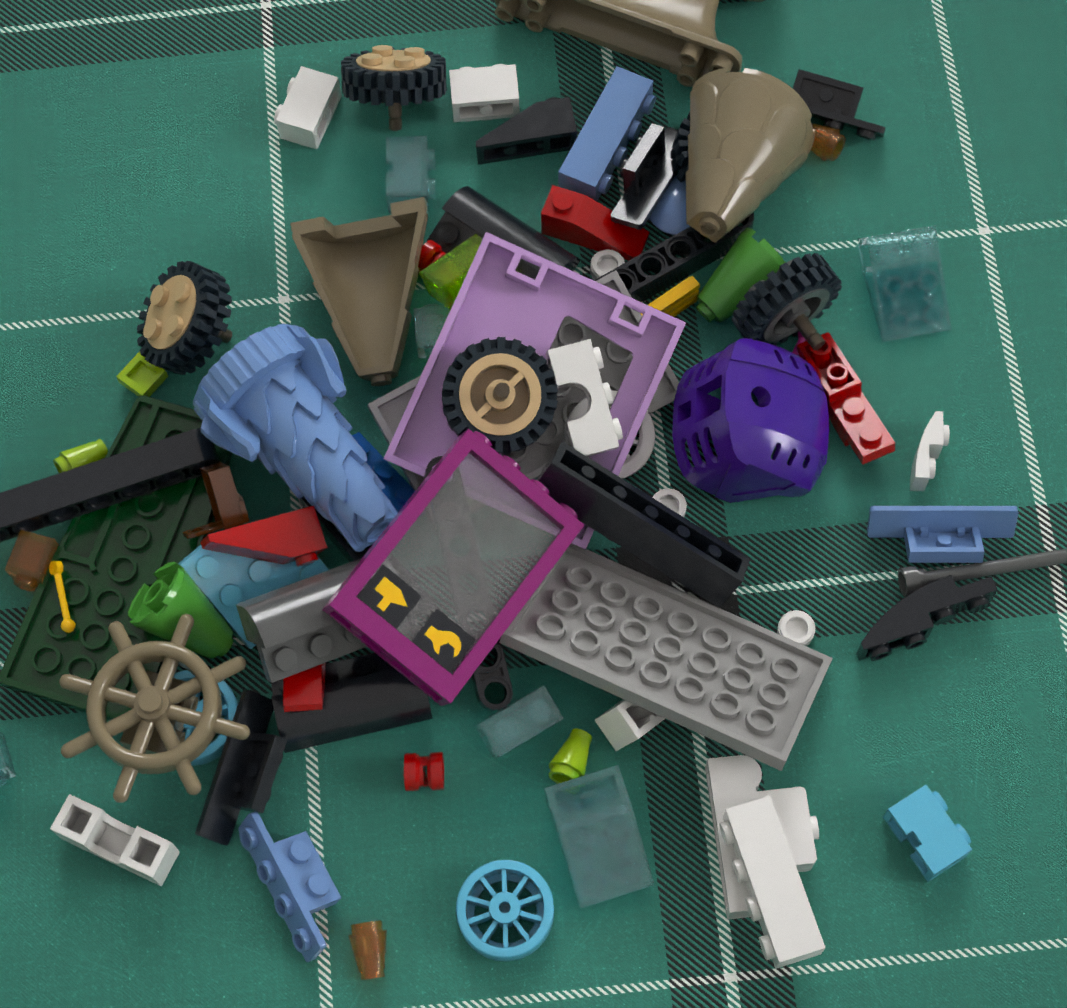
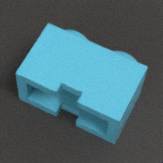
[883,785,972,882]

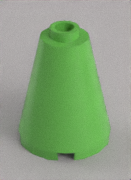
[696,227,786,323]
[128,562,233,659]

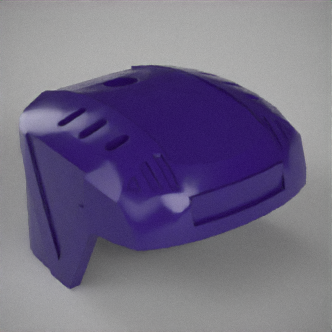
[672,338,829,503]

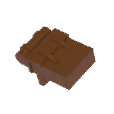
[182,462,249,539]

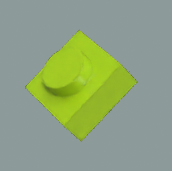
[116,351,168,397]

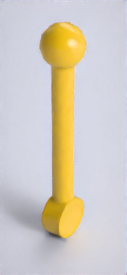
[49,561,76,633]

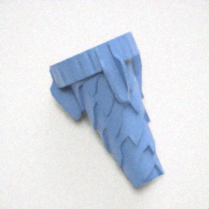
[193,324,398,552]

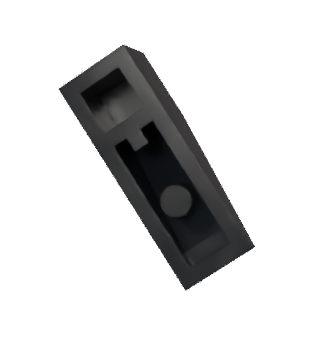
[475,97,577,165]

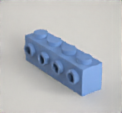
[558,66,656,201]

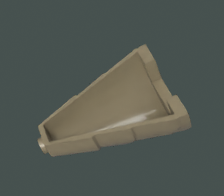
[686,68,815,243]
[290,197,428,386]

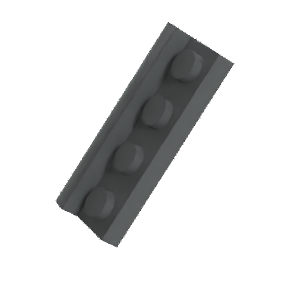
[236,558,410,683]

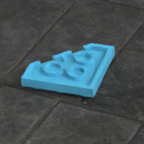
[178,545,329,649]

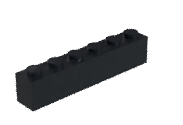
[537,441,750,608]

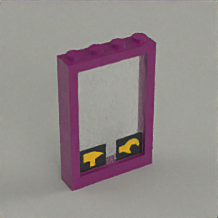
[322,429,584,706]

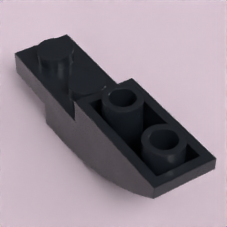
[856,575,998,661]

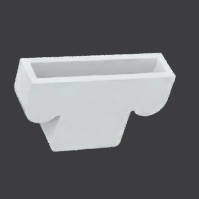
[705,755,819,920]

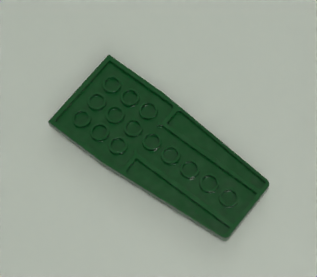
[0,395,233,720]

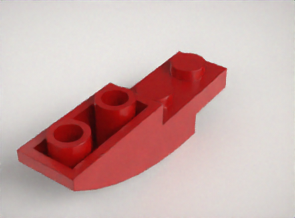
[797,332,896,465]

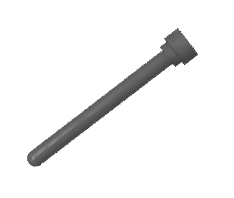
[898,549,1067,597]

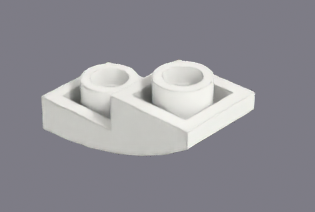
[910,411,950,491]

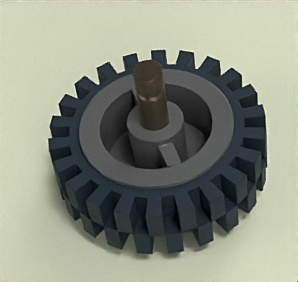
[732,253,842,351]

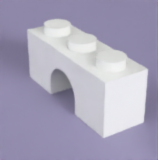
[545,339,623,457]
[50,794,180,887]

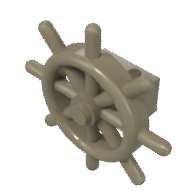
[59,614,250,803]

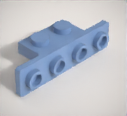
[867,506,1018,563]
[238,811,341,962]

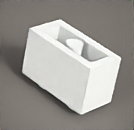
[449,64,520,123]
[274,66,342,150]

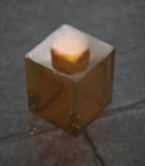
[5,530,59,591]

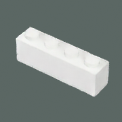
[719,795,825,969]

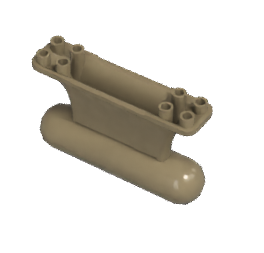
[495,0,765,87]

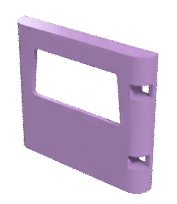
[383,232,686,550]

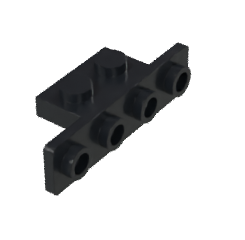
[793,69,886,141]
[611,123,679,230]
[195,689,287,846]

